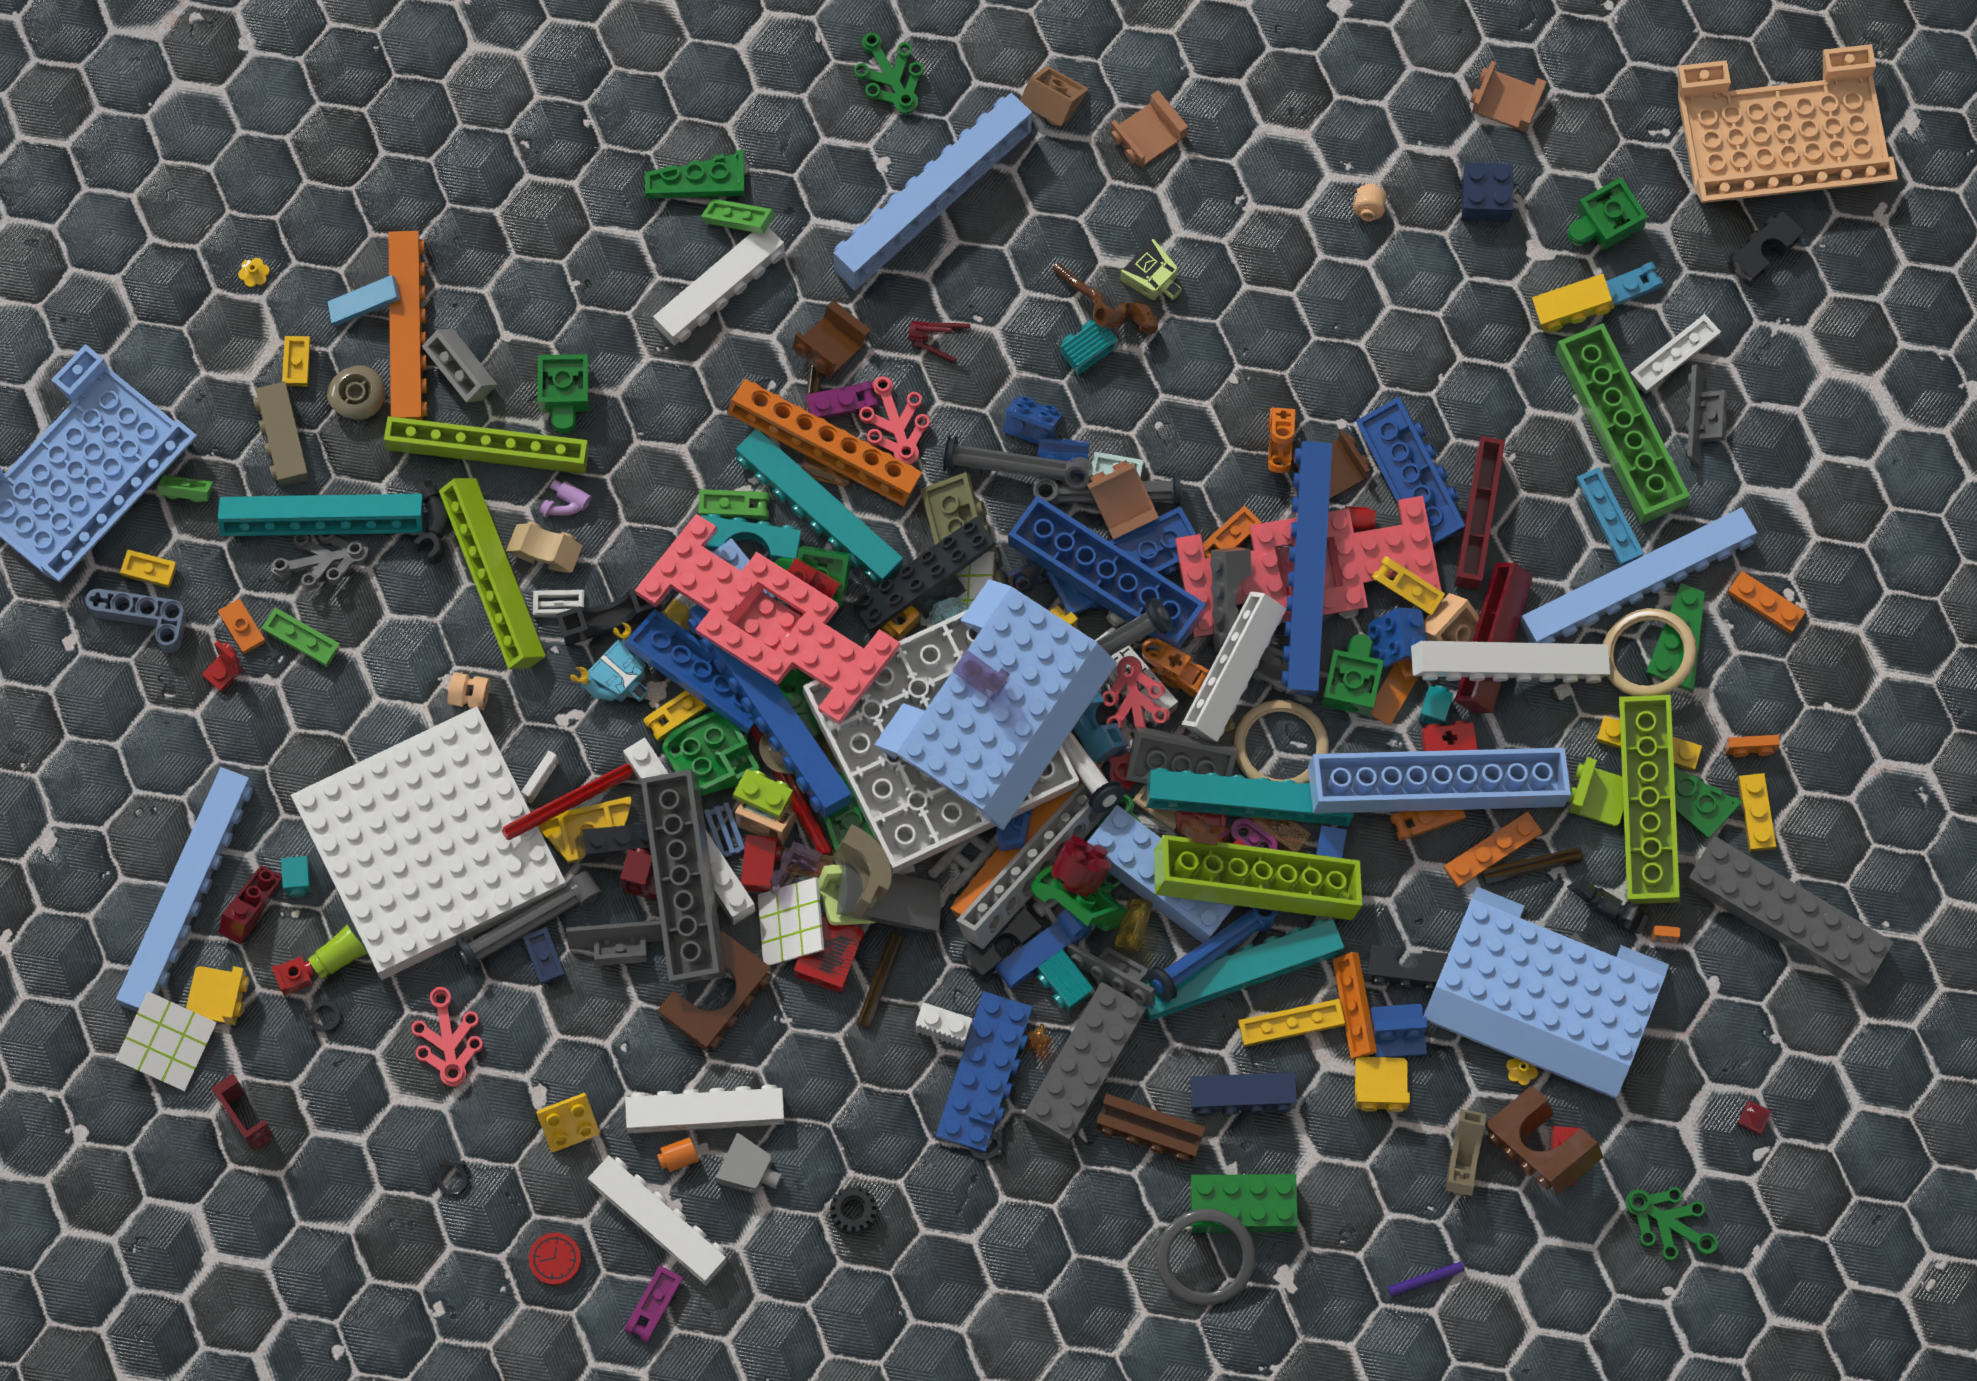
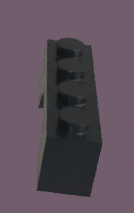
[556,588,662,646]

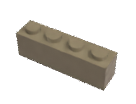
[253,381,310,488]

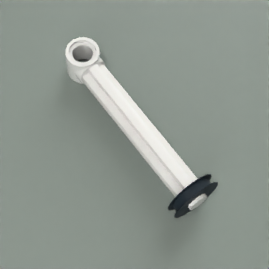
[1062,732,1125,813]

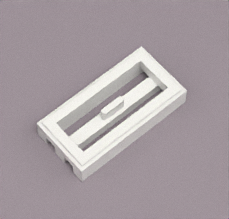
[533,590,584,618]
[521,751,558,804]

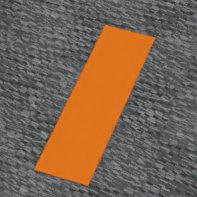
[1371,663,1419,726]

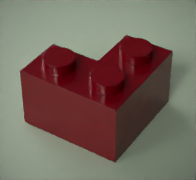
[620,848,658,901]

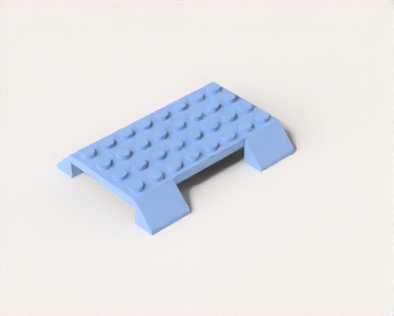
[0,344,197,583]
[874,579,1117,830]
[1423,887,1669,1099]

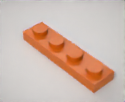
[1443,812,1542,889]
[1333,952,1377,1059]

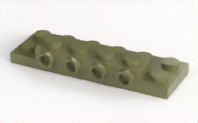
[921,472,1005,584]

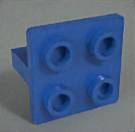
[1002,396,1063,445]
[1370,1004,1427,1058]

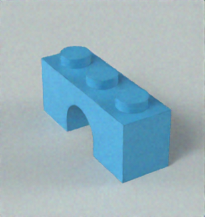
[1074,691,1128,763]

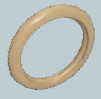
[1603,608,1697,696]
[1233,700,1329,784]

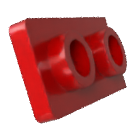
[202,640,242,693]

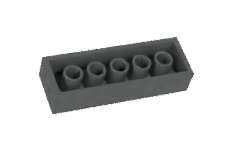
[1023,982,1147,1146]

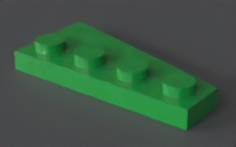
[645,149,745,199]
[1674,766,1743,840]

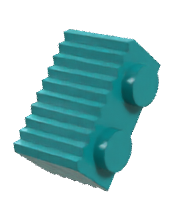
[1060,320,1118,375]
[1037,949,1094,1012]

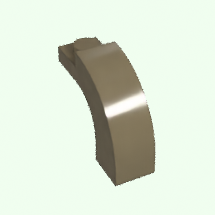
[834,824,892,917]
[1445,1109,1486,1196]

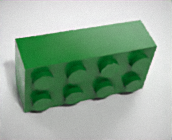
[1190,1174,1298,1233]

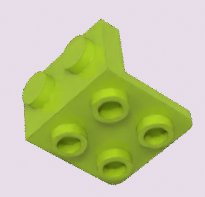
[1568,757,1624,827]
[733,769,793,819]

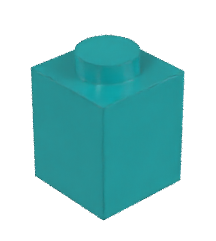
[1418,685,1454,726]
[281,856,312,897]

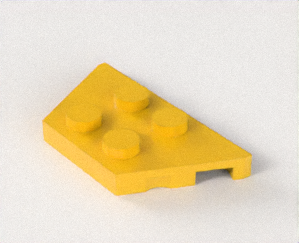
[538,796,632,864]

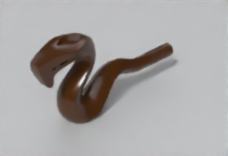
[1052,262,1158,334]

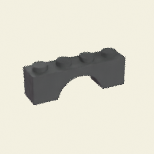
[1210,547,1251,652]

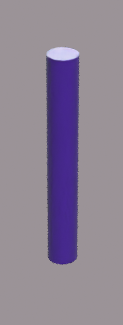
[1387,1261,1465,1297]

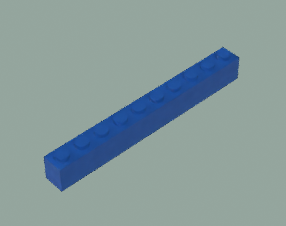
[1281,441,1332,696]
[687,605,852,819]

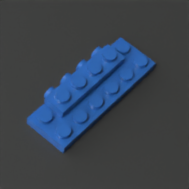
[1356,397,1465,546]
[1046,506,1204,615]
[624,609,756,734]
[936,991,1033,1153]

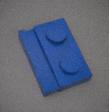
[1038,437,1090,477]

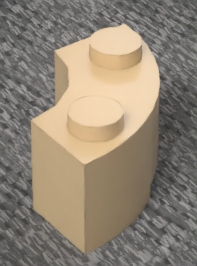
[506,522,583,573]

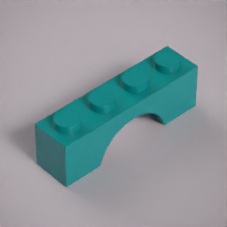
[701,514,802,562]

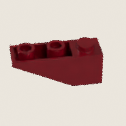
[219,865,282,945]

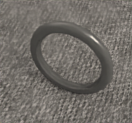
[1156,1209,1256,1305]

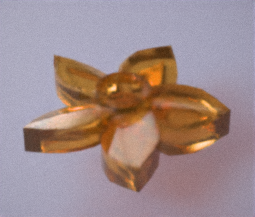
[1025,1024,1052,1055]

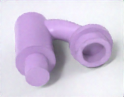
[539,479,591,518]

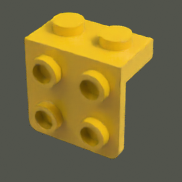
[186,966,249,1025]
[1355,1057,1410,1112]

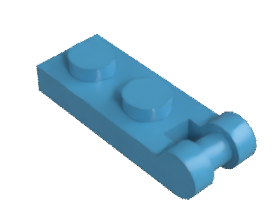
[1606,262,1664,307]

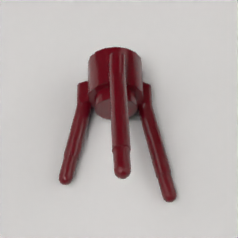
[908,321,971,362]

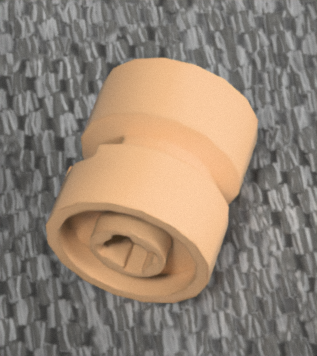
[448,672,490,711]

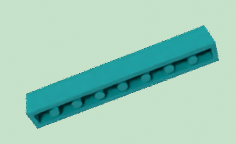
[736,429,903,584]
[218,494,424,536]
[1146,768,1353,826]
[1143,919,1344,1022]

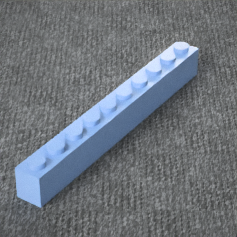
[1519,507,1757,643]
[116,767,253,1012]

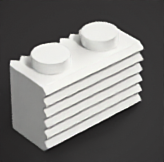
[916,1002,973,1048]

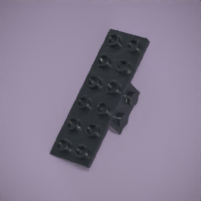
[853,517,996,632]

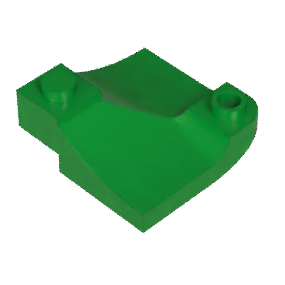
[662,711,761,796]
[1031,865,1128,932]

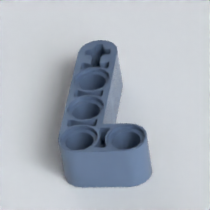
[85,589,186,653]

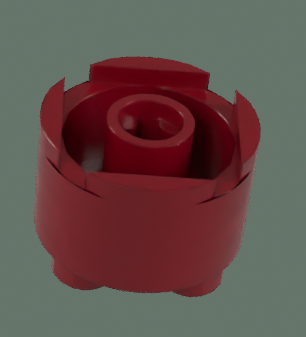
[1051,836,1111,896]

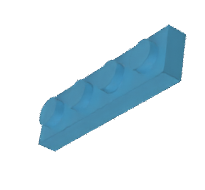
[1576,467,1644,567]

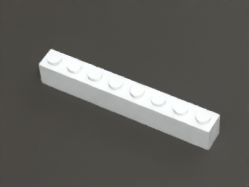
[1411,641,1610,683]
[623,737,755,925]

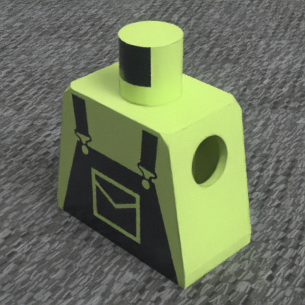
[1120,239,1182,300]

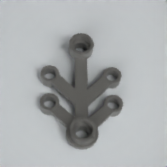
[271,534,369,590]

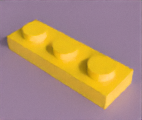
[1738,773,1776,852]

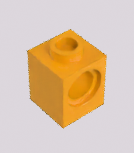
[881,605,921,641]

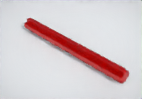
[751,725,833,858]
[502,764,634,840]

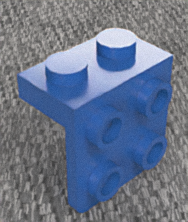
[1368,607,1427,670]

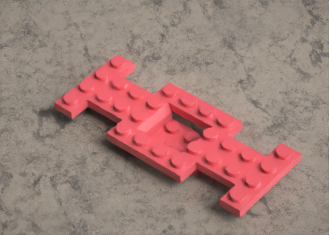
[1175,496,1441,638]
[635,514,901,725]

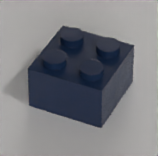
[1461,162,1513,221]

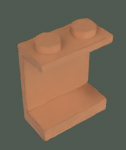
[1470,61,1547,133]
[1110,90,1188,168]
[1087,460,1159,539]

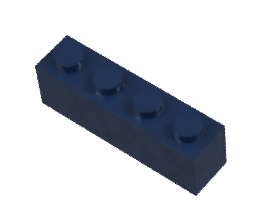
[1189,1072,1297,1116]

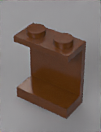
[792,300,871,378]
[1291,429,1371,500]

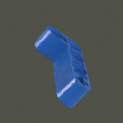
[995,909,1092,989]

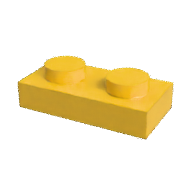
[282,336,311,387]
[120,550,177,588]

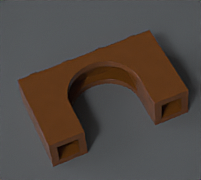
[657,931,772,1053]
[1485,1085,1604,1197]

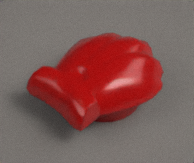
[1108,753,1137,789]

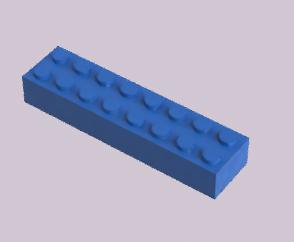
[1008,495,1206,650]

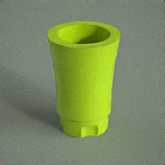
[308,925,368,979]

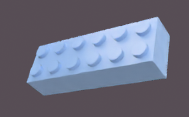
[1087,805,1236,943]

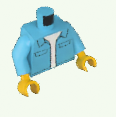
[570,622,649,702]

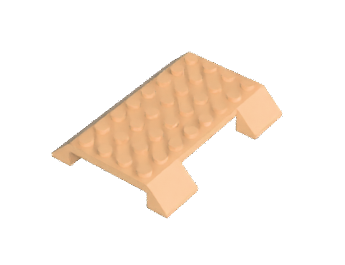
[1678,44,1898,203]

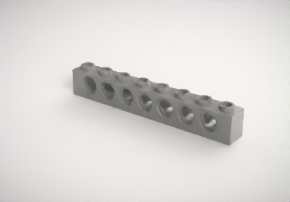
[956,783,1109,949]

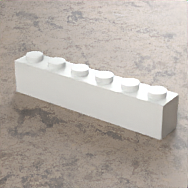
[653,227,785,346]
[1182,591,1286,742]
[625,1085,784,1134]
[588,1155,727,1286]

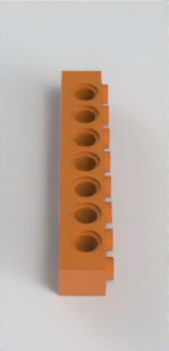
[727,379,922,507]

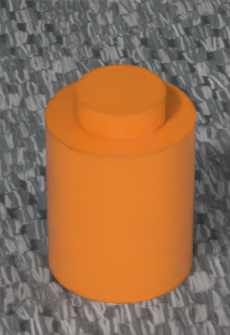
[657,1137,699,1173]

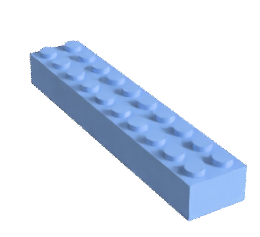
[834,93,1032,291]
[1308,748,1571,814]

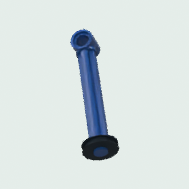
[1146,907,1278,1003]

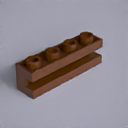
[1096,1093,1205,1163]

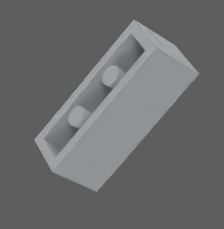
[422,329,497,402]

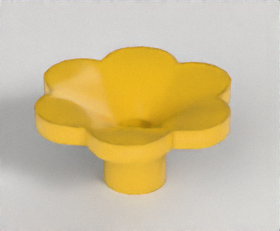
[238,258,270,287]
[1506,1058,1538,1086]

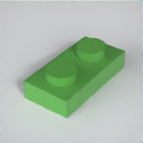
[157,475,213,502]

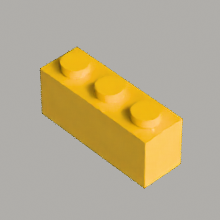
[1532,274,1614,332]

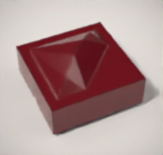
[1736,1100,1772,1136]

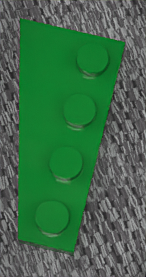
[1645,583,1705,693]

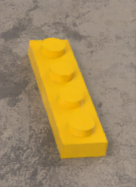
[1596,715,1702,772]
[1238,999,1345,1047]

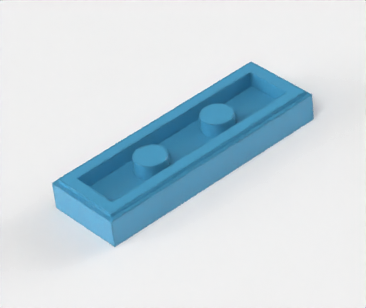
[328,275,400,326]

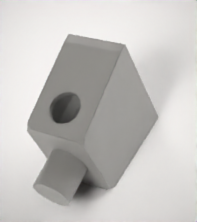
[716,1133,782,1194]

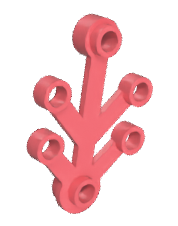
[859,376,930,465]
[1102,656,1170,729]
[411,987,483,1087]

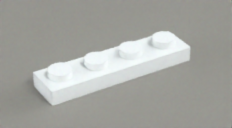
[1629,314,1721,394]

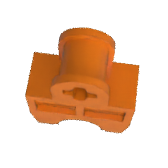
[1268,407,1295,473]
[1142,638,1209,698]

